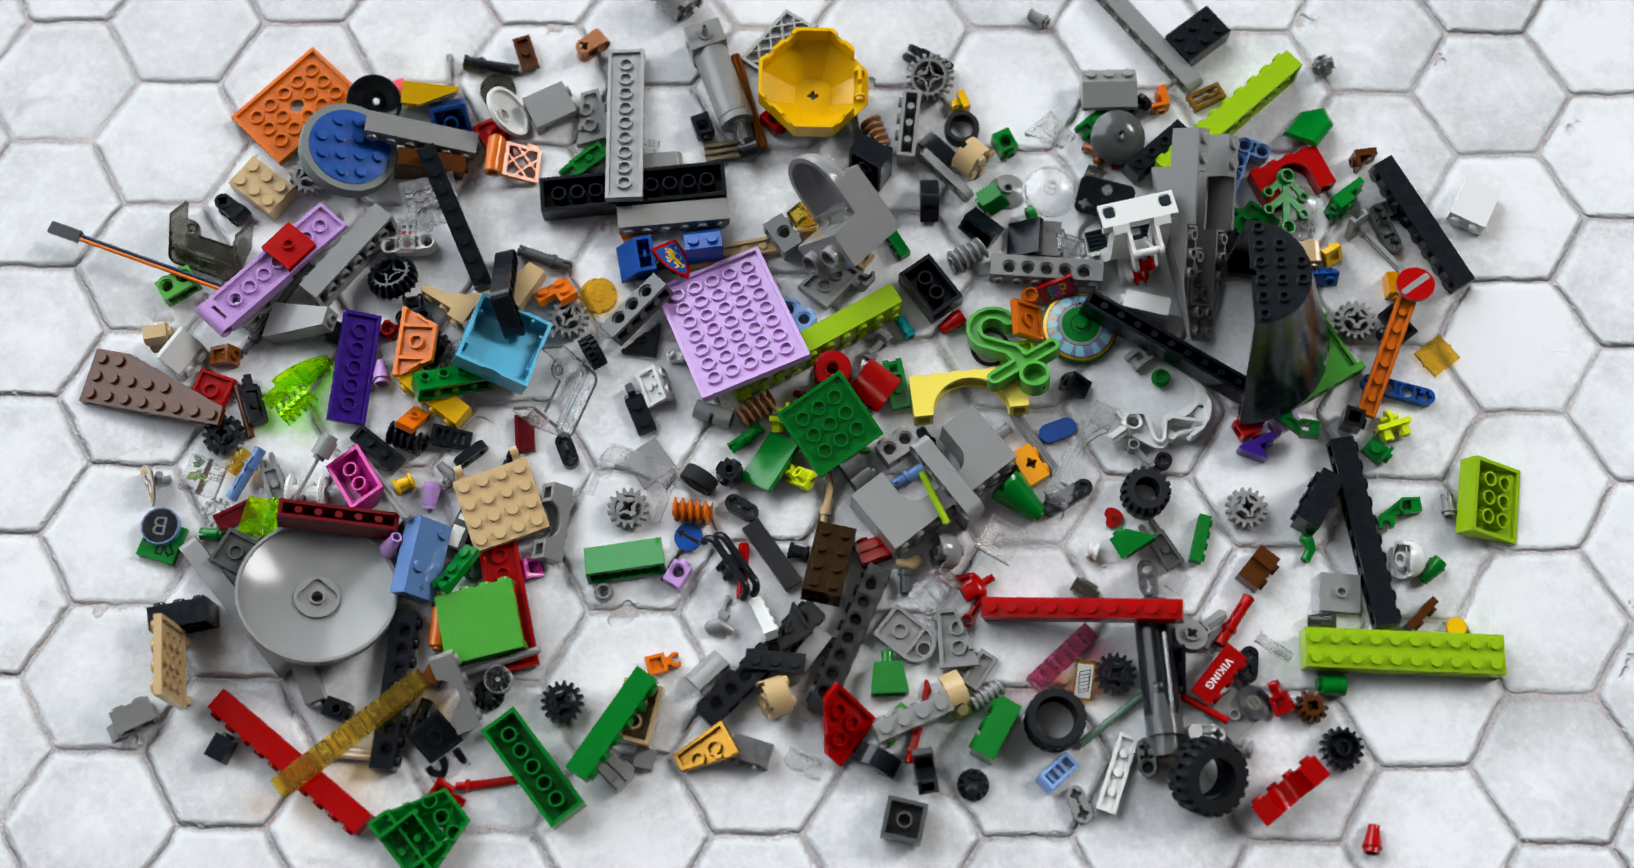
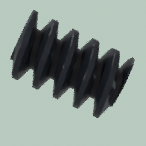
[385,420,429,457]

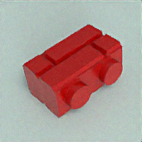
[854,536,893,569]

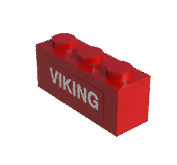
[1190,643,1247,705]

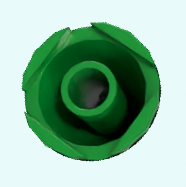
[991,468,1045,521]

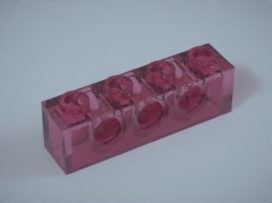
[1026,623,1099,693]

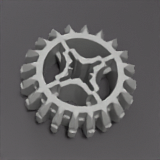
[906,52,955,103]

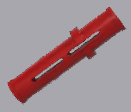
[1213,593,1255,648]

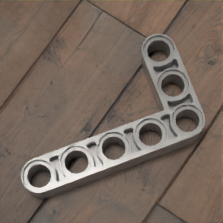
[909,435,985,531]

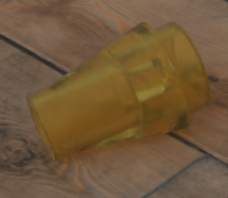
[226,447,251,476]

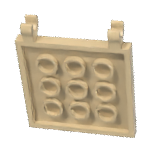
[453,445,551,553]
[150,613,191,710]

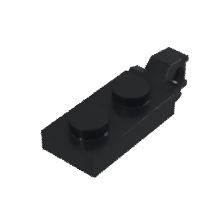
[239,374,269,426]
[624,383,657,436]

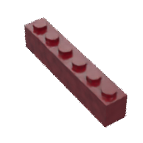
[277,498,400,540]

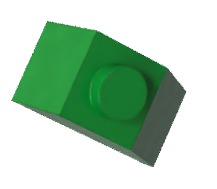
[1110,528,1158,560]

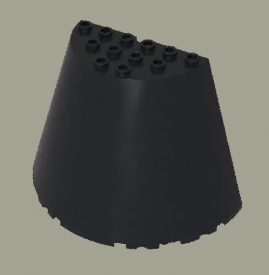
[1226,220,1330,427]

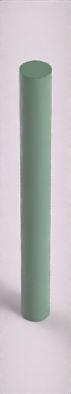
[1078,693,1142,748]

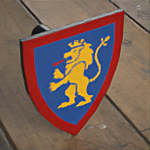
[650,239,690,279]

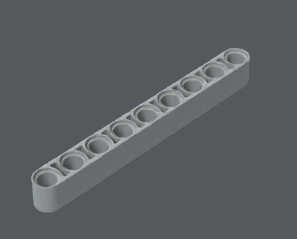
[1096,0,1203,95]
[178,535,292,678]

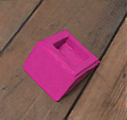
[521,558,545,581]

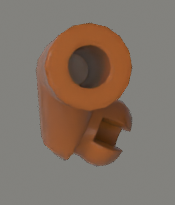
[1081,143,1104,166]

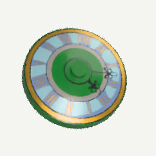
[1042,291,1117,365]

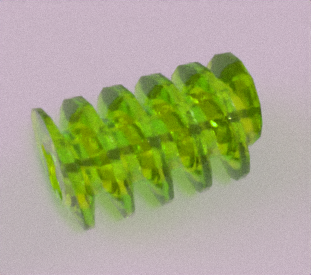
[275,385,318,426]

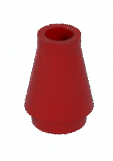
[938,309,967,335]
[1362,824,1383,856]

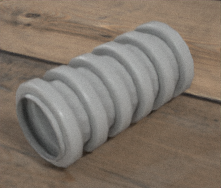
[970,679,1005,712]

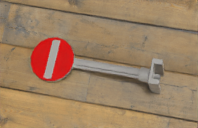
[1344,208,1435,302]

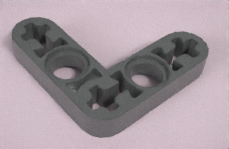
[1368,200,1402,255]

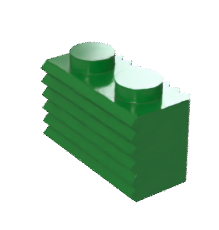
[975,182,1010,216]

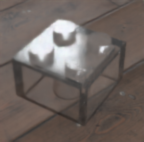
[908,568,963,613]

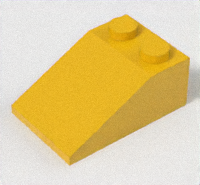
[401,80,459,109]

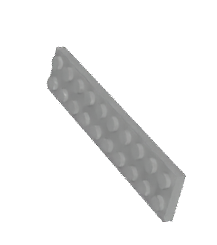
[605,49,645,202]

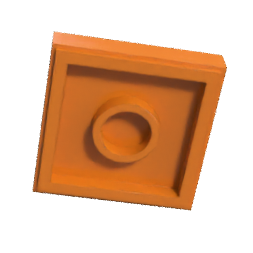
[1010,298,1044,343]

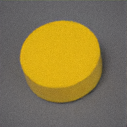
[1445,617,1467,633]

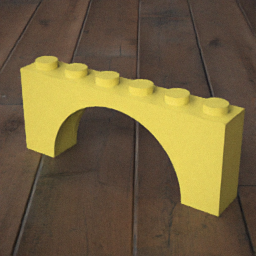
[908,367,1029,426]

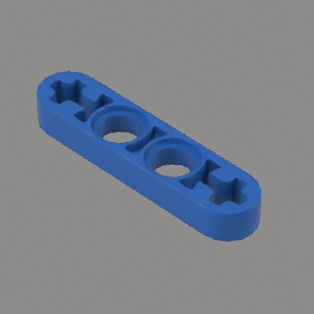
[1360,374,1435,407]

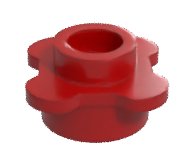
[379,320,399,341]

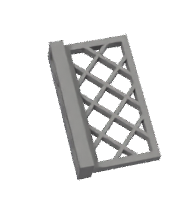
[741,9,819,72]

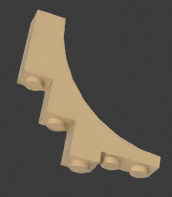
[420,262,547,329]

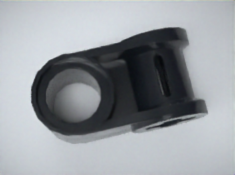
[214,193,252,227]

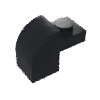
[919,180,939,222]
[851,741,902,780]
[912,746,939,795]

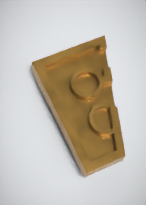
[673,720,741,773]

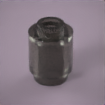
[1069,576,1100,598]

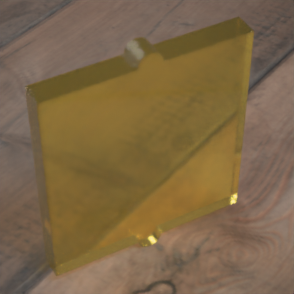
[1414,335,1460,377]

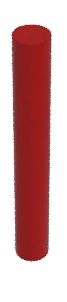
[1180,694,1230,725]

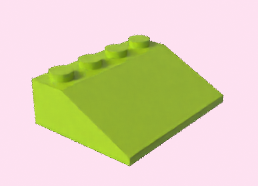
[1455,455,1520,545]

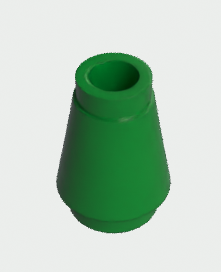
[1417,555,1447,584]

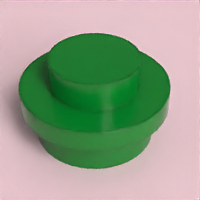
[1151,369,1171,387]

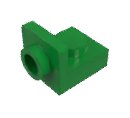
[1360,436,1394,466]

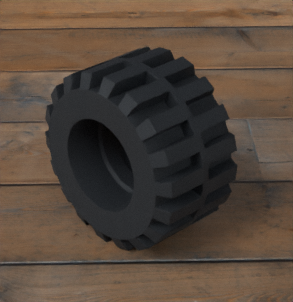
[1120,466,1172,519]

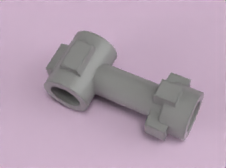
[863,328,893,361]
[1125,438,1156,469]

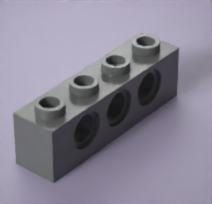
[600,273,674,346]

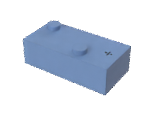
[390,515,452,603]

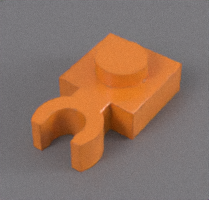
[644,652,681,677]

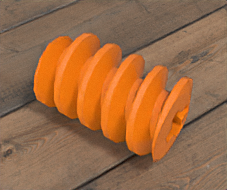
[672,497,714,525]

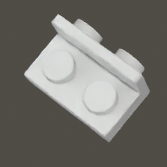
[635,364,675,409]

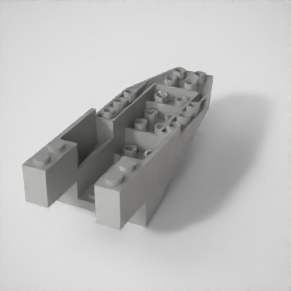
[1151,127,1240,342]

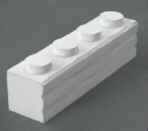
[749,595,779,641]

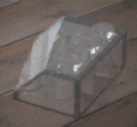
[398,171,463,234]

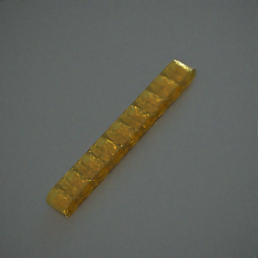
[271,669,430,798]

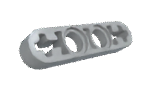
[917,148,974,202]

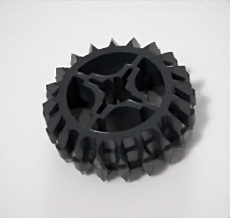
[367,255,418,301]

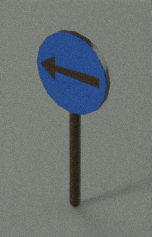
[661,523,703,581]

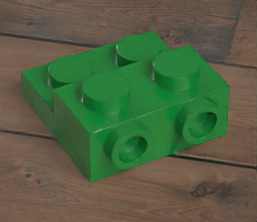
[1323,177,1365,223]

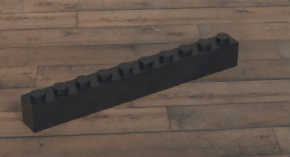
[1078,289,1246,405]
[1326,436,1401,630]

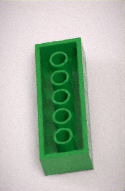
[481,706,587,831]

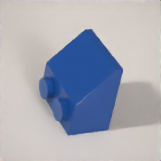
[429,97,473,132]
[683,227,724,264]

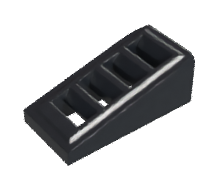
[429,424,473,451]

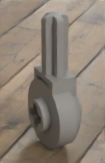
[1174,609,1227,653]

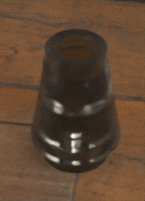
[1307,612,1336,628]

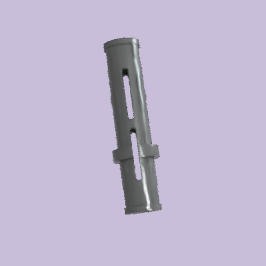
[517,245,573,273]

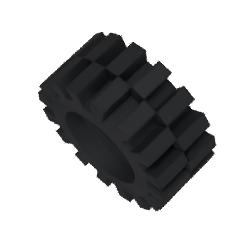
[578,334,608,371]

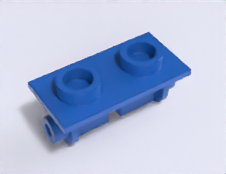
[1313,267,1340,287]

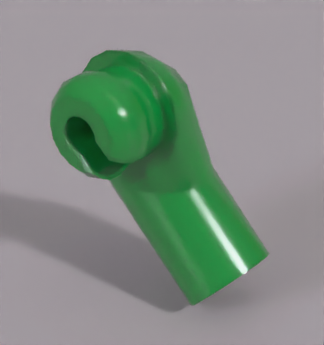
[1299,534,1316,564]

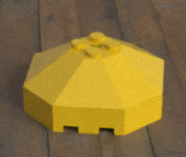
[758,27,868,137]

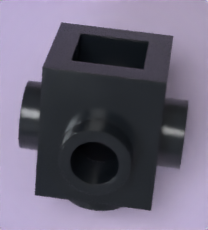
[715,457,744,489]

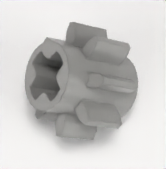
[1311,54,1335,77]

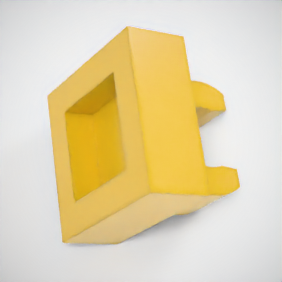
[950,89,971,112]
[1320,242,1343,268]

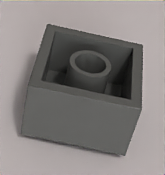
[880,795,929,847]

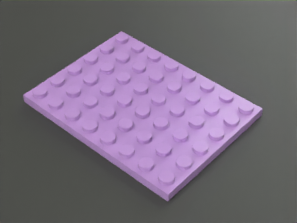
[662,246,811,402]

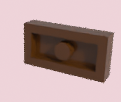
[512,34,540,73]
[1402,597,1439,631]

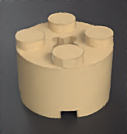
[951,136,995,180]
[755,675,797,721]

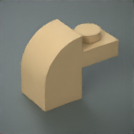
[938,670,974,720]

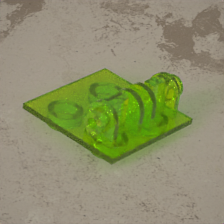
[238,496,279,537]

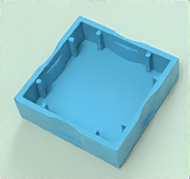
[451,292,553,395]

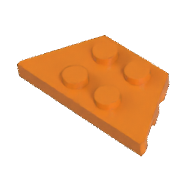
[392,306,439,378]

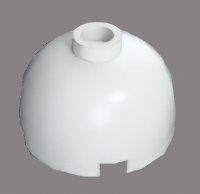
[1388,540,1426,579]

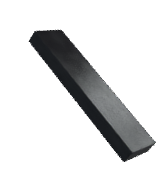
[742,518,802,592]

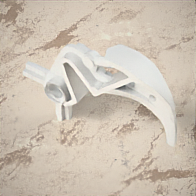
[1107,376,1212,450]

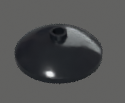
[347,74,402,116]

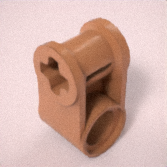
[576,28,611,62]

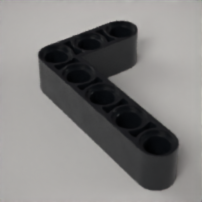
[490,249,525,339]

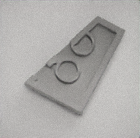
[577,88,607,148]

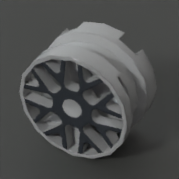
[484,665,514,695]

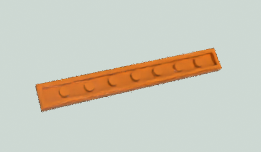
[1357,293,1416,420]

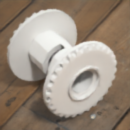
[283,474,329,504]

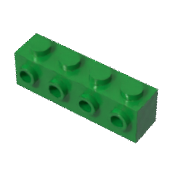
[411,366,493,402]

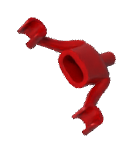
[936,571,995,627]

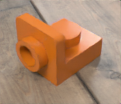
[1150,84,1170,115]

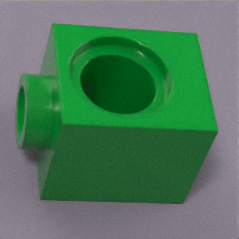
[991,127,1018,160]

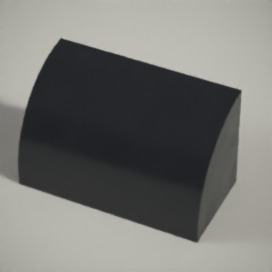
[958,207,1005,249]

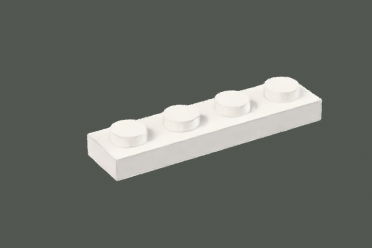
[1095,732,1139,816]

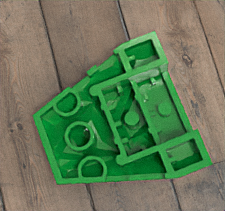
[367,788,471,868]

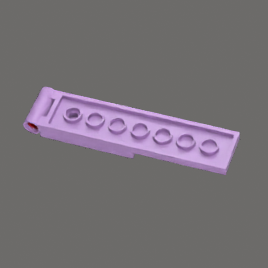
[195,202,348,338]

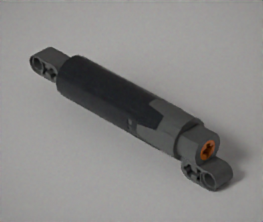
[1134,559,1185,779]

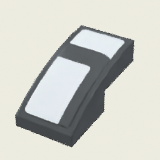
[448,509,470,552]

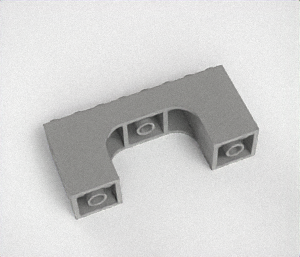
[850,404,1017,559]

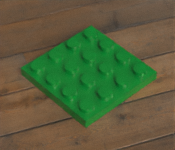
[776,370,884,478]

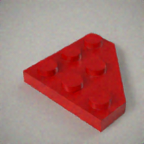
[823,682,876,767]

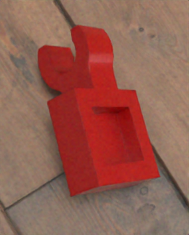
[1267,680,1296,717]
[428,777,467,808]

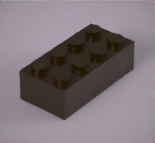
[801,521,857,607]

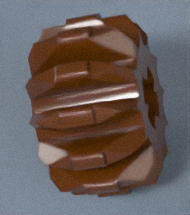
[1294,690,1329,725]

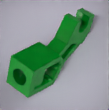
[1276,412,1321,440]
[1377,497,1423,530]

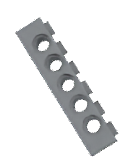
[989,253,1104,290]

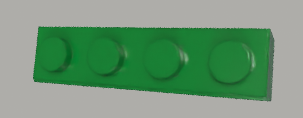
[886,230,910,261]
[1188,513,1213,565]

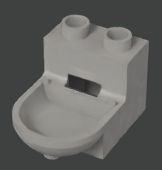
[788,153,900,277]

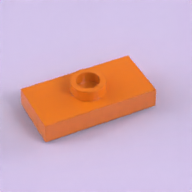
[395,406,431,434]

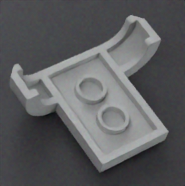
[798,266,875,311]

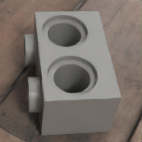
[875,426,918,470]

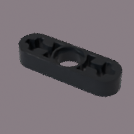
[1043,479,1093,517]

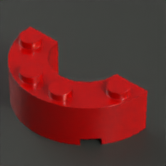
[1251,755,1331,827]

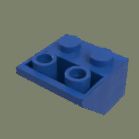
[616,234,659,283]

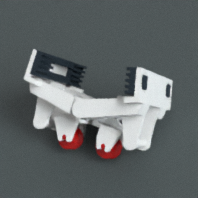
[1084,190,1179,286]

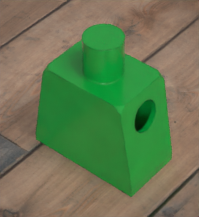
[870,650,909,697]

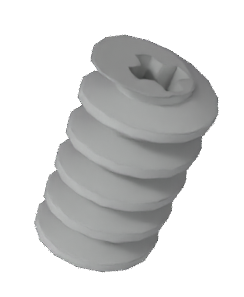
[947,238,989,274]

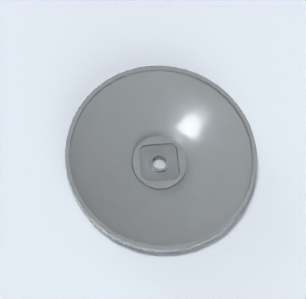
[234,527,398,666]

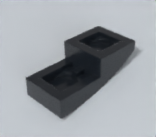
[918,132,956,167]

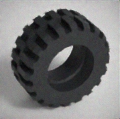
[1168,736,1249,818]

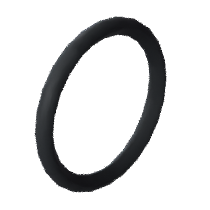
[970,329,1009,366]

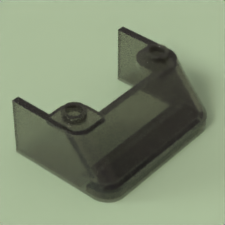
[168,201,253,281]

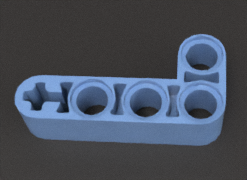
[1235,137,1271,195]

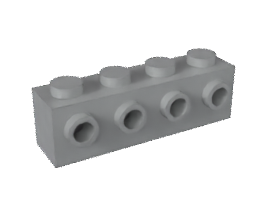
[893,88,922,166]
[871,691,954,746]

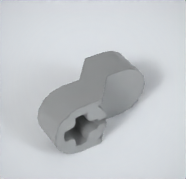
[1182,724,1226,743]

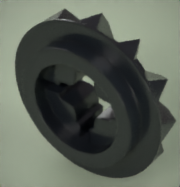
[473,679,505,711]
[957,768,989,801]

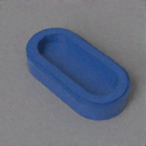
[1038,417,1076,444]

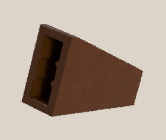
[394,147,469,180]

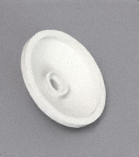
[487,86,530,136]

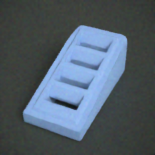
[1035,751,1080,795]

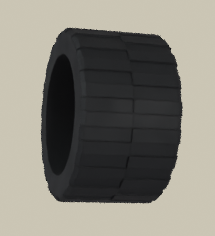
[1023,687,1087,753]

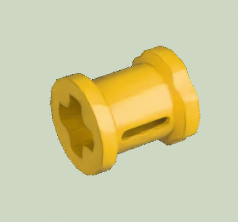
[392,472,417,496]

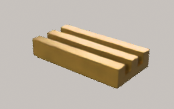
[1185,81,1226,113]

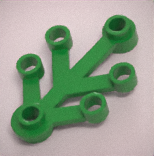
[1261,168,1309,234]

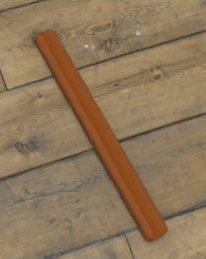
[731,53,768,150]

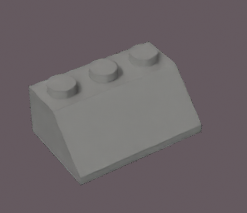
[1079,69,1138,111]

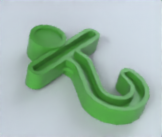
[966,306,1059,396]

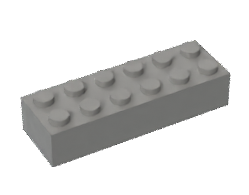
[299,203,400,307]

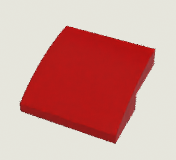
[851,358,902,413]

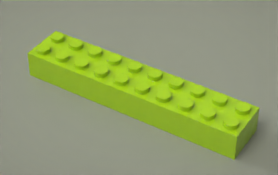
[1151,50,1302,178]
[731,283,903,404]
[1299,627,1506,679]

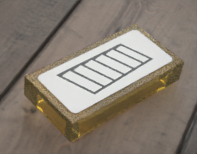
[1072,659,1096,701]

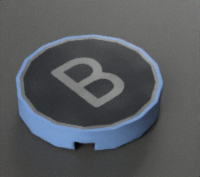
[141,507,181,546]

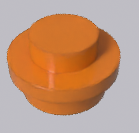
[1021,287,1040,304]

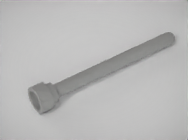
[460,646,541,676]

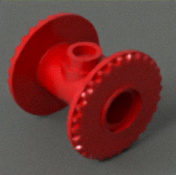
[813,350,852,385]

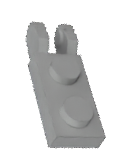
[259,452,285,506]

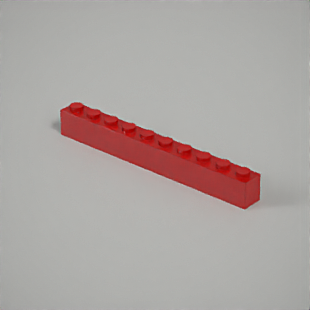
[981,597,1184,624]
[207,688,375,836]

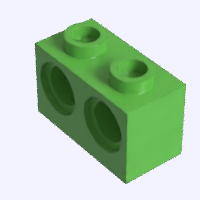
[154,264,203,307]

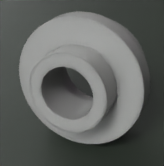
[594,583,614,602]

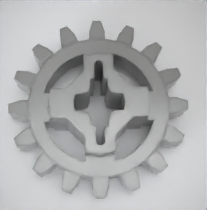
[289,160,323,197]
[548,300,590,339]
[1333,300,1376,342]
[1225,487,1268,530]
[607,488,649,530]

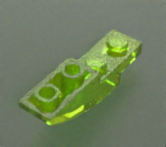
[261,355,333,409]

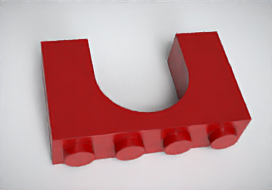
[1246,146,1336,214]

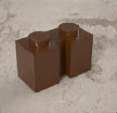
[1234,544,1280,593]

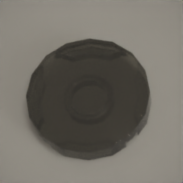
[480,74,517,105]

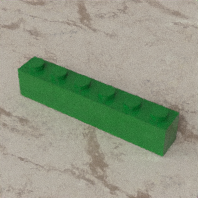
[565,666,659,783]

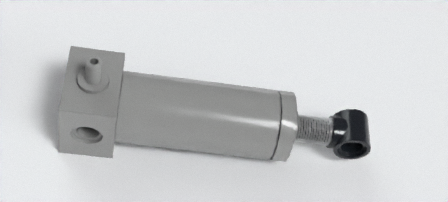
[684,17,760,162]

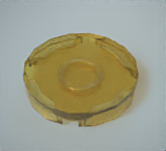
[580,278,618,314]

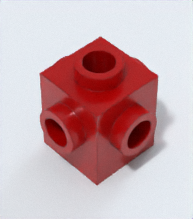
[1231,416,1264,442]

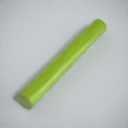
[918,470,951,526]

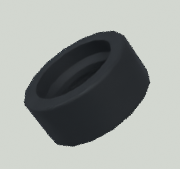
[944,111,979,148]
[680,463,718,496]

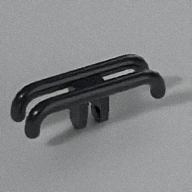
[700,532,760,601]

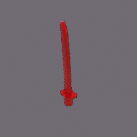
[904,680,931,764]
[456,776,518,792]

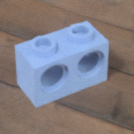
[784,296,817,332]

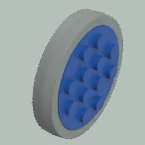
[298,103,398,198]

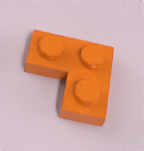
[533,277,580,308]

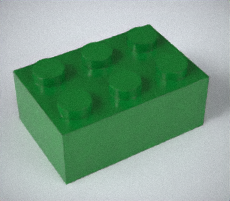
[968,695,1022,766]

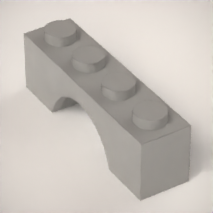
[532,482,573,565]
[429,648,483,735]

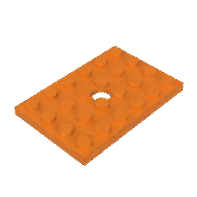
[231,47,352,166]

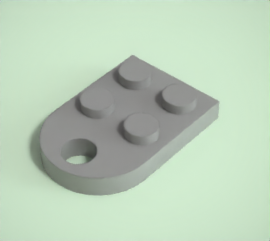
[872,604,936,664]

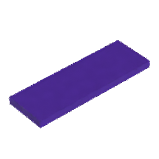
[326,309,382,426]

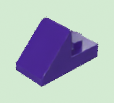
[1236,430,1277,463]

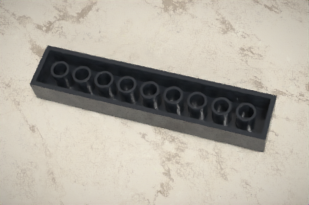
[539,160,727,221]

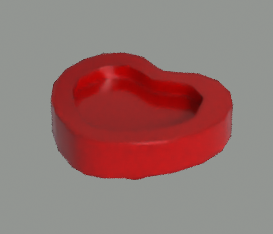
[1104,507,1123,528]

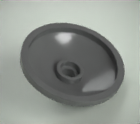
[1090,110,1145,165]

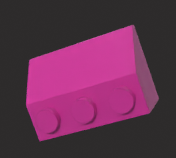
[325,444,385,509]

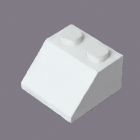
[156,327,209,381]

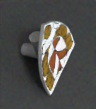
[140,465,172,507]

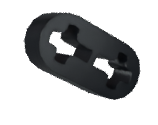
[555,433,580,469]
[453,440,489,469]
[725,494,759,523]
[1238,646,1259,685]

